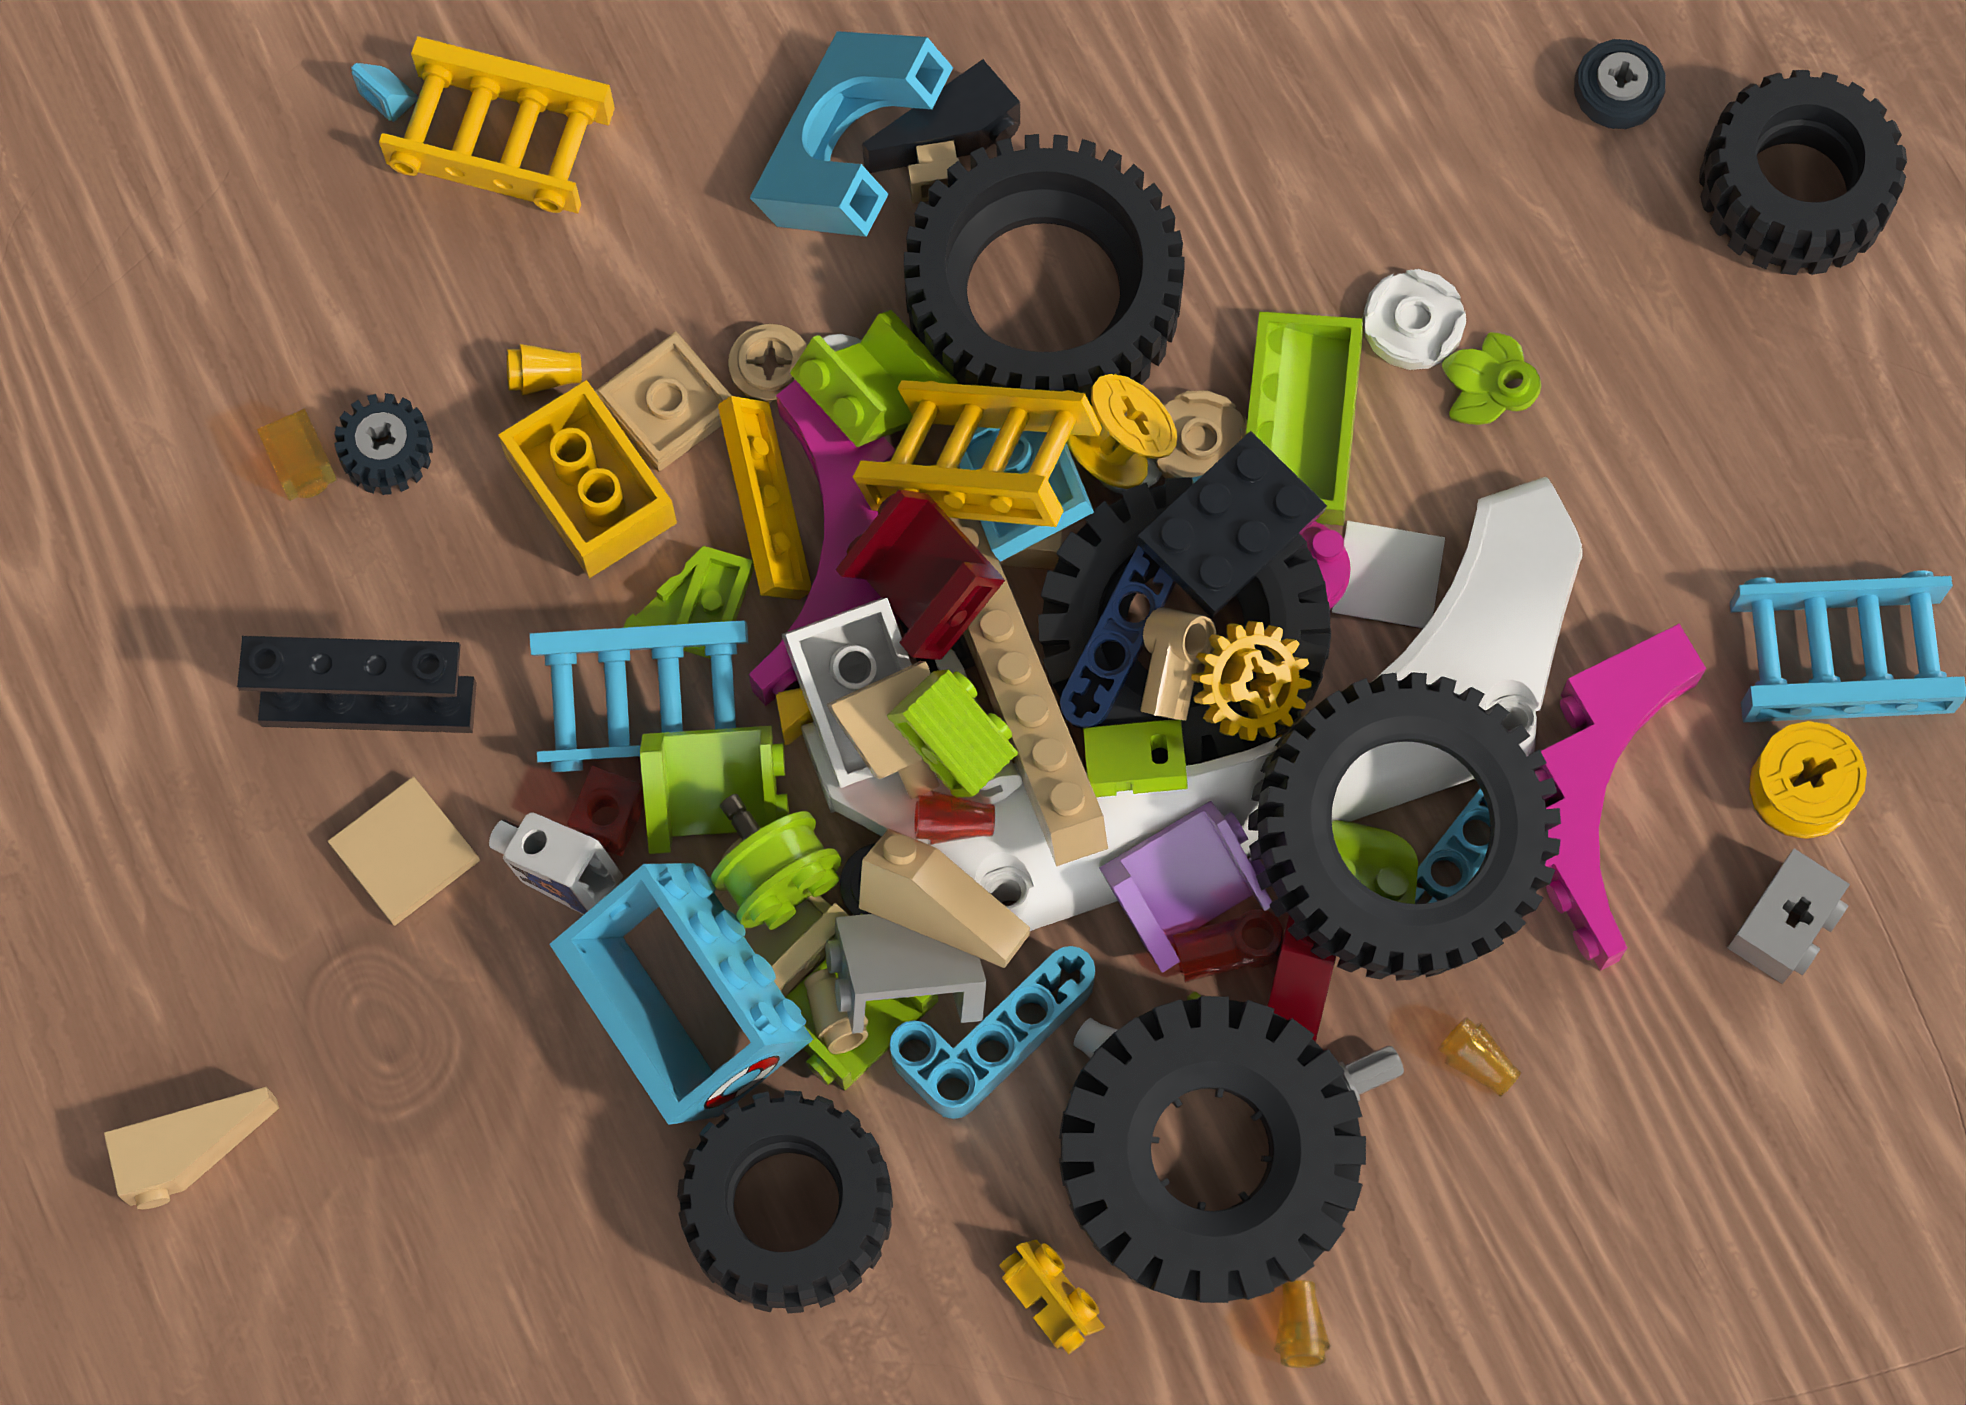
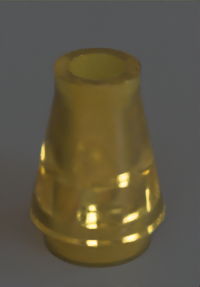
[1438,1017,1521,1097]
[1274,1280,1331,1368]

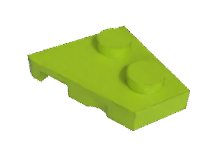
[624,546,754,659]

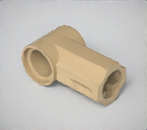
[1140,607,1216,721]

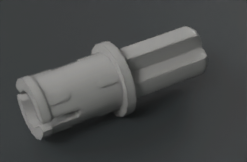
[1338,1046,1404,1102]

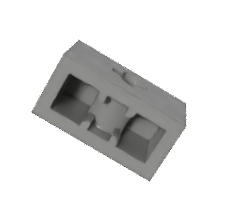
[1727,848,1850,984]

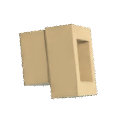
[908,140,959,204]

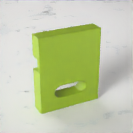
[1083,719,1188,798]

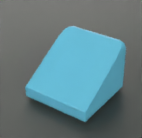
[351,63,418,122]

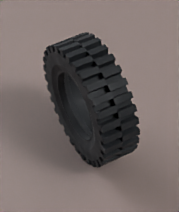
[904,134,1185,406]
[1248,672,1561,981]

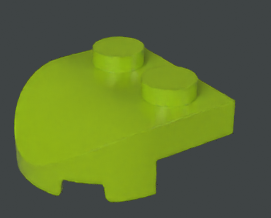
[1332,820,1418,904]

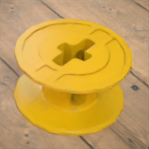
[1066,374,1177,489]
[1749,721,1867,839]

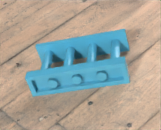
[1730,571,1966,722]
[530,620,749,772]

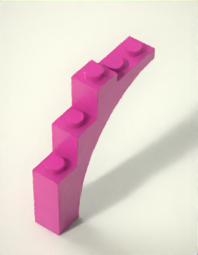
[749,380,900,706]
[1534,624,1706,971]

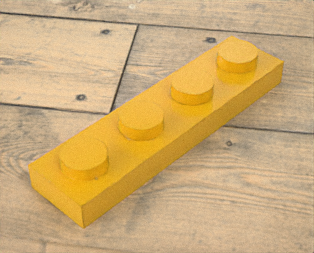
[717,396,812,600]

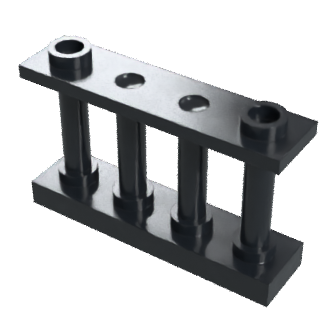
[237,636,477,733]

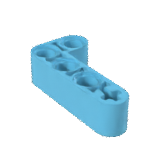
[890,946,1095,1119]

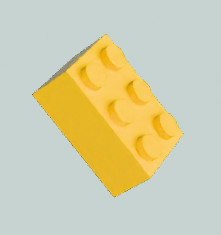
[498,380,677,579]

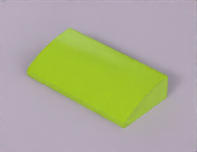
[1246,311,1363,526]

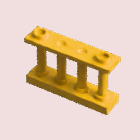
[379,36,615,214]
[853,380,1102,527]

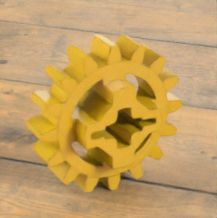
[1191,621,1311,741]

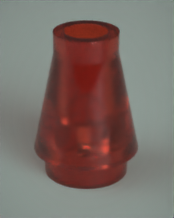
[914,790,995,845]

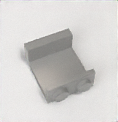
[825,914,986,1034]

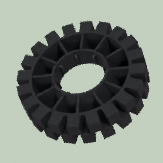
[1059,996,1366,1303]

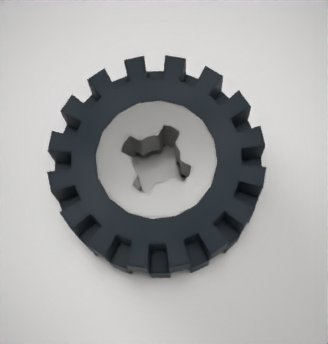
[334,393,433,495]

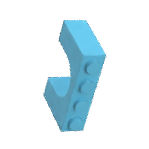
[750,31,953,237]

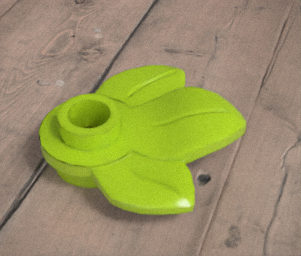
[1442,332,1541,425]

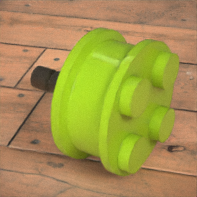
[711,794,842,930]

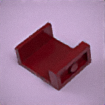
[835,489,1005,660]

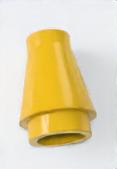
[506,344,582,395]

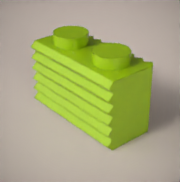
[887,669,1018,798]

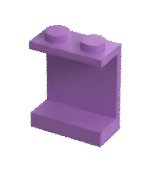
[1099,801,1272,973]

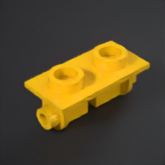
[999,1239,1105,1354]

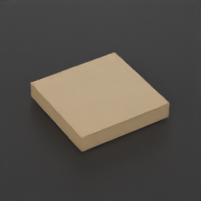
[595,331,732,472]
[328,776,480,926]

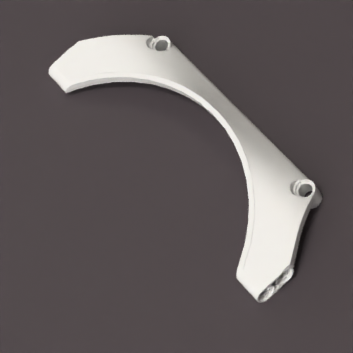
[801,477,1583,931]

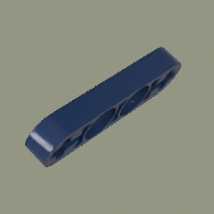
[1060,545,1176,729]

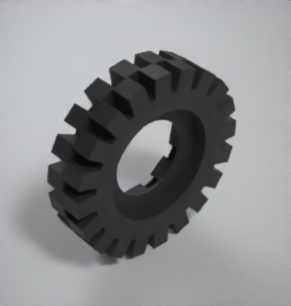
[1038,477,1331,766]

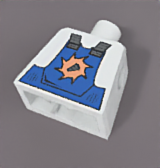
[489,812,623,915]

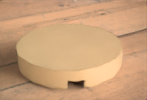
[1153,391,1247,478]

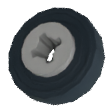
[1574,39,1666,129]

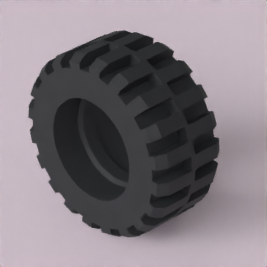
[1699,70,1907,275]
[677,1090,893,1314]

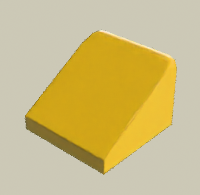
[776,688,814,745]

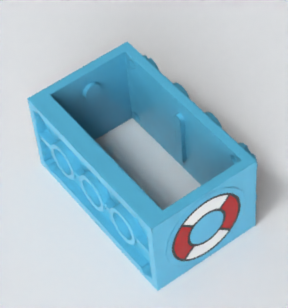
[549,863,813,1125]

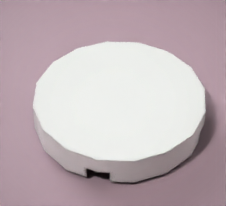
[1362,269,1466,370]

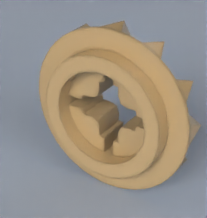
[728,324,807,404]

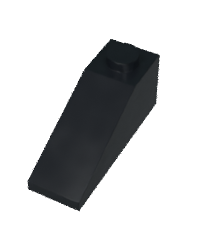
[862,59,1020,173]

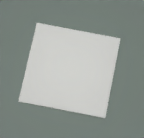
[1332,521,1445,628]

